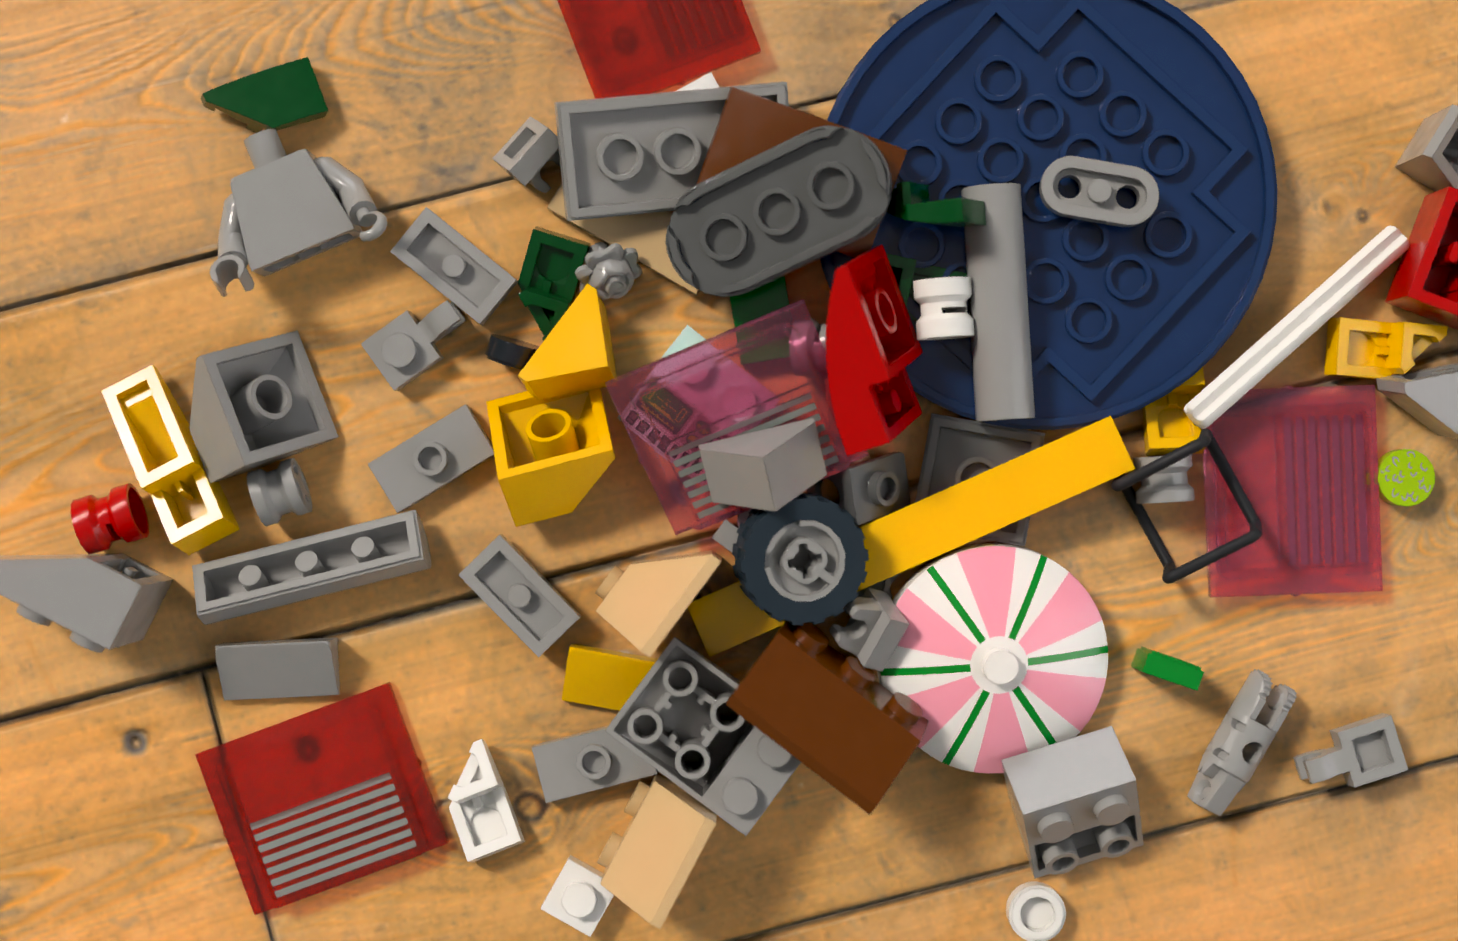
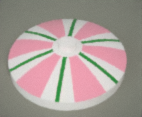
[877,543,1108,774]

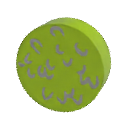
[1372,449,1435,506]

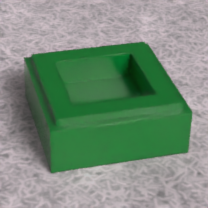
[1131,646,1204,691]

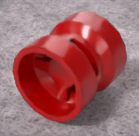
[70,483,149,555]

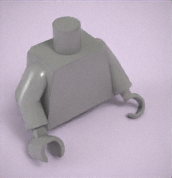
[210,129,387,297]

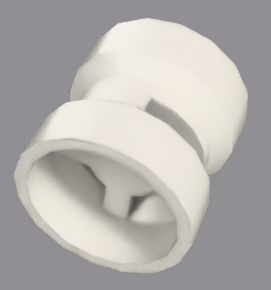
[913,277,975,341]

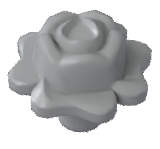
[575,242,642,301]

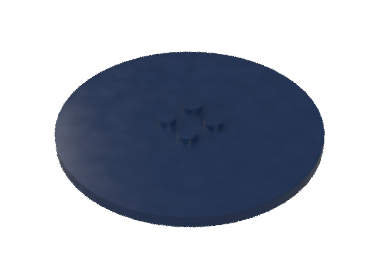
[820,0,1277,430]

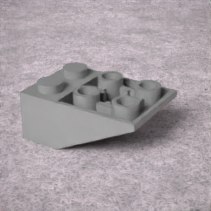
[0,553,173,653]
[605,637,801,836]

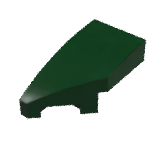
[201,57,328,133]
[518,226,591,341]

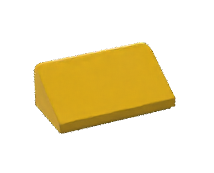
[562,643,658,711]

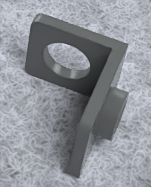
[807,452,910,525]

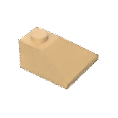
[595,550,721,658]

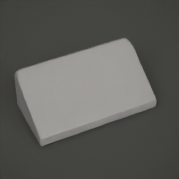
[215,637,340,700]

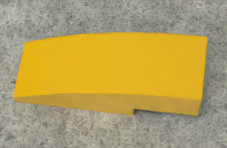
[101,365,240,555]

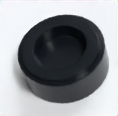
[485,334,539,370]

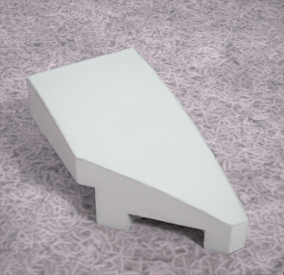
[448,739,525,863]

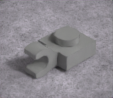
[361,300,467,391]
[1293,713,1408,788]

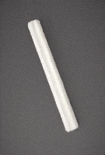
[1184,226,1410,429]

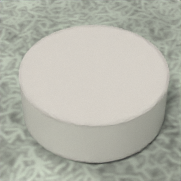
[1006,881,1066,941]

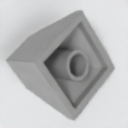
[189,330,339,484]

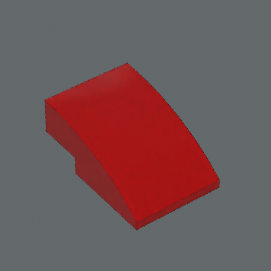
[826,244,923,456]

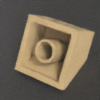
[597,773,717,929]

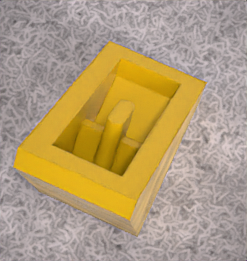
[518,283,618,400]

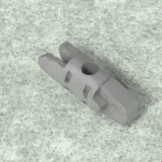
[1187,669,1297,816]

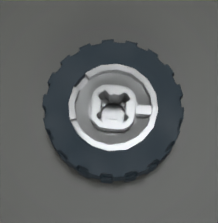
[732,492,869,626]

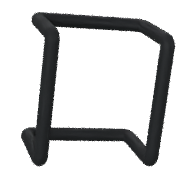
[1111,429,1262,584]

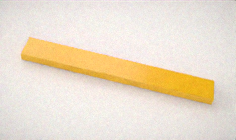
[688,416,1135,657]

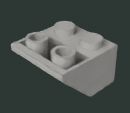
[1001,726,1144,878]

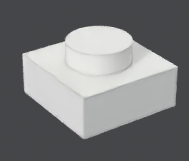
[540,855,614,937]

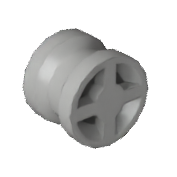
[1133,455,1195,504]
[247,458,312,526]

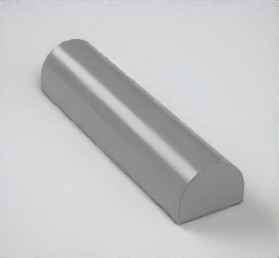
[961,183,1035,422]
[192,509,431,625]

